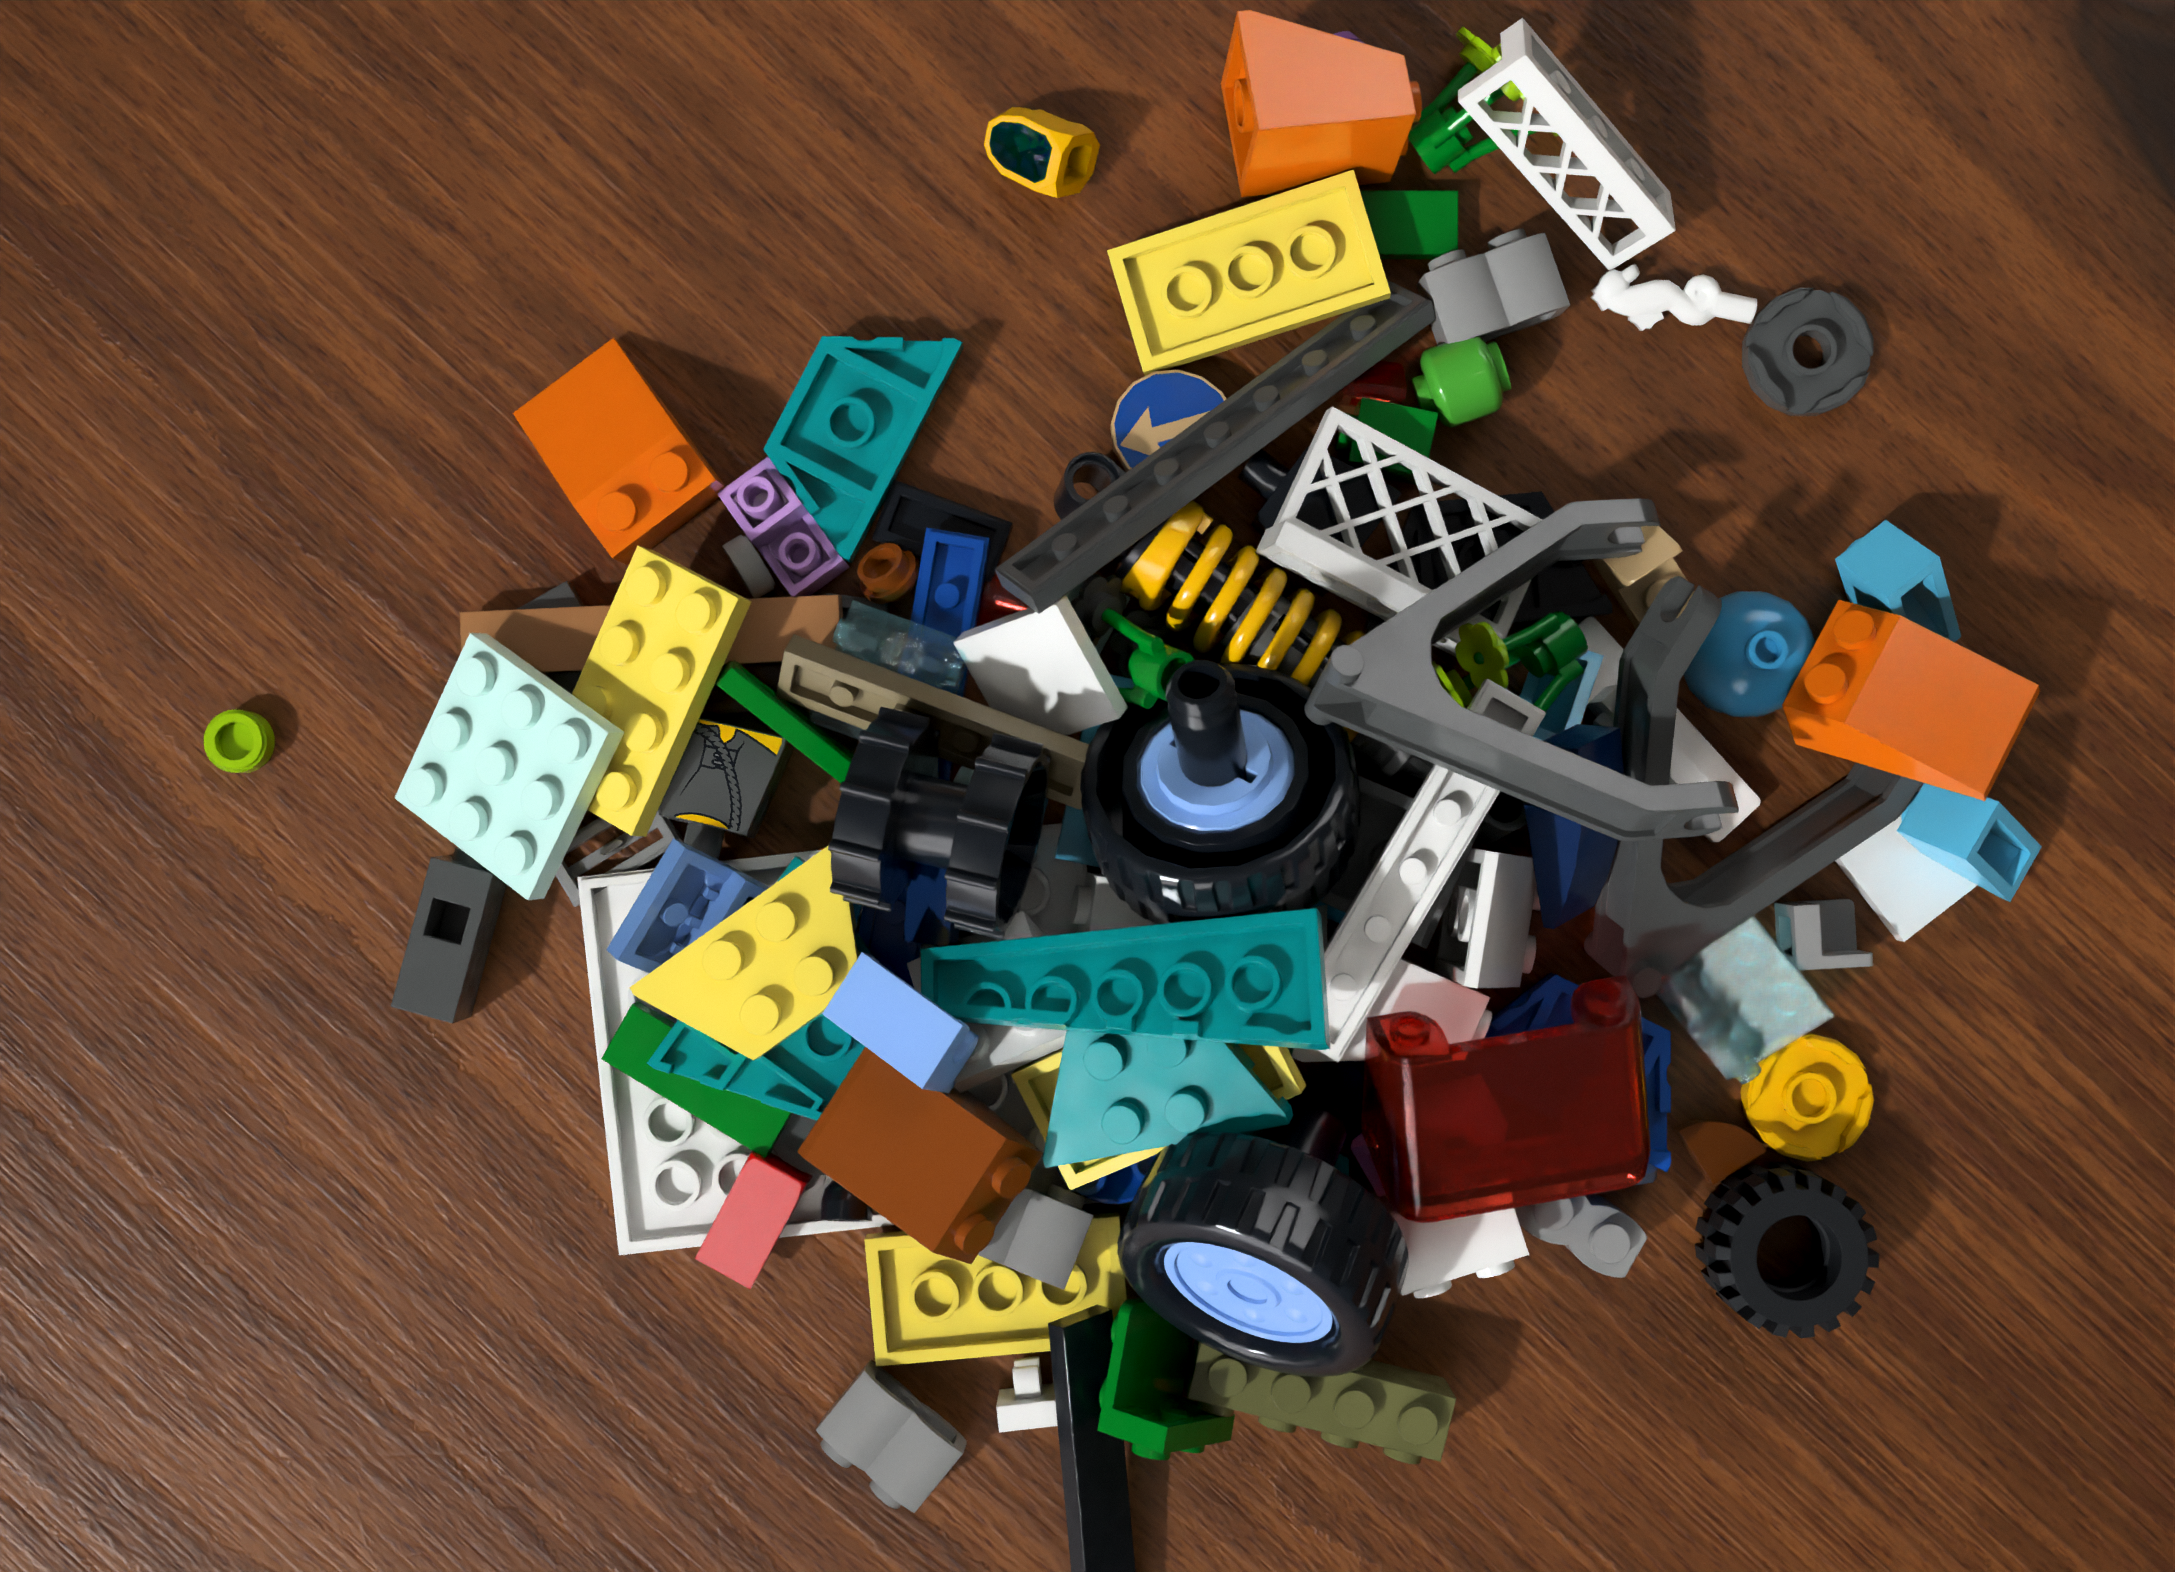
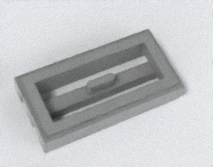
[555,811,684,907]

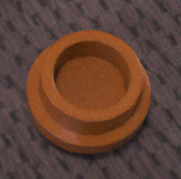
[857,543,920,604]

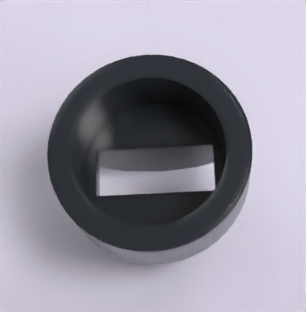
[821,1180,873,1222]

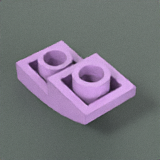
[717,456,849,597]

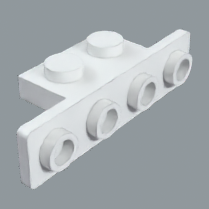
[1578,617,1761,842]

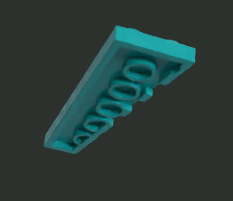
[921,908,1331,1050]

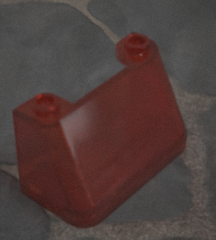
[1361,975,1651,1223]

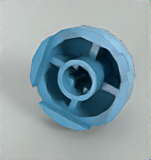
[1684,591,1816,717]

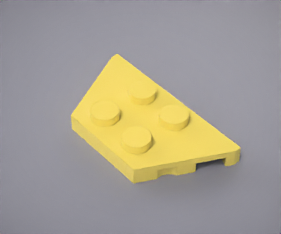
[629,845,861,1061]

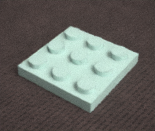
[394,633,624,900]

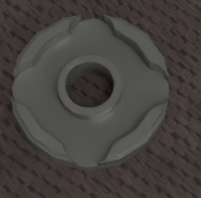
[1742,288,1874,416]

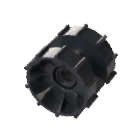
[828,707,1051,940]

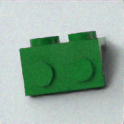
[1097,1298,1235,1460]

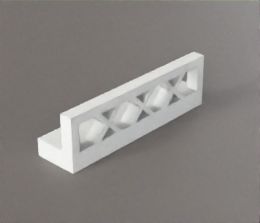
[1458,18,1676,271]

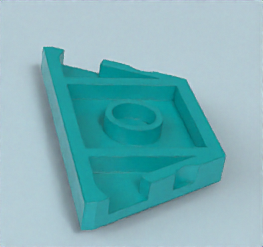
[763,336,964,563]
[1043,1030,1293,1168]

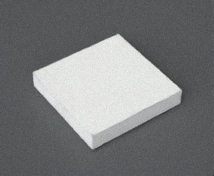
[953,594,1128,736]
[1835,782,1977,942]

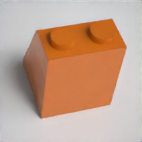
[1221,10,1422,197]

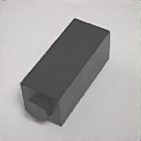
[391,847,507,1023]

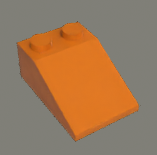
[513,337,726,566]
[1782,600,2040,801]

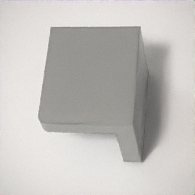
[1774,899,1873,970]

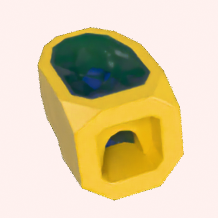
[984,107,1100,198]

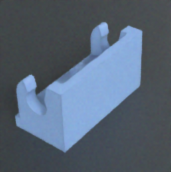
[822,952,979,1093]

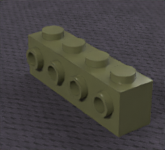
[1185,1339,1456,1464]

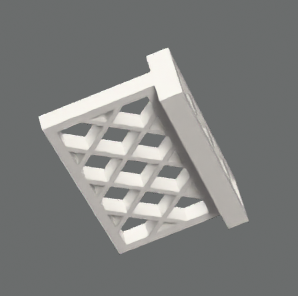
[1255,406,1542,658]

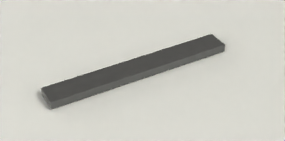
[995,281,1436,614]

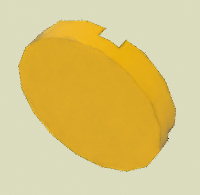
[1740,1032,1874,1162]

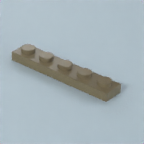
[776,635,1089,810]

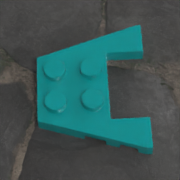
[647,856,875,1121]

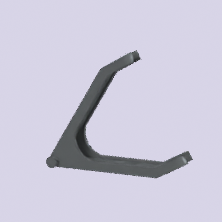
[1305,498,1739,842]
[1584,576,1922,998]

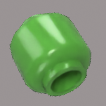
[1411,336,1511,428]

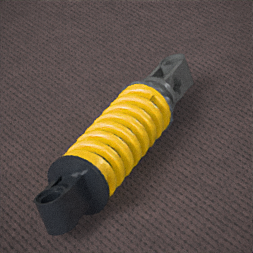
[1054,452,1528,844]

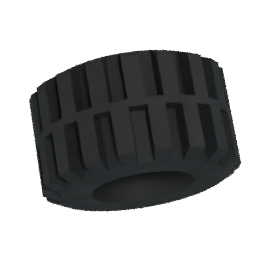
[1695,1162,1879,1338]

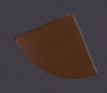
[1673,1119,1766,1185]

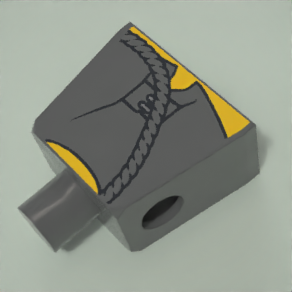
[658,718,794,860]

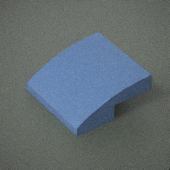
[606,838,769,973]

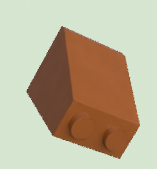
[797,1047,1043,1264]

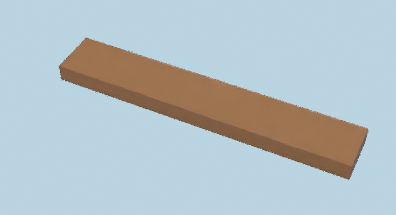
[460,595,844,674]

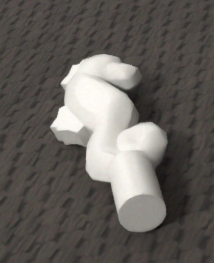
[1590,264,1757,331]

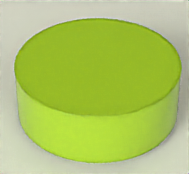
[204,710,275,773]

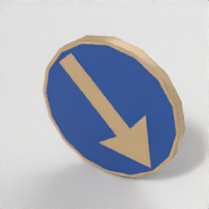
[1110,370,1226,472]

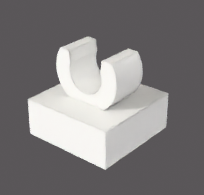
[996,1356,1058,1432]

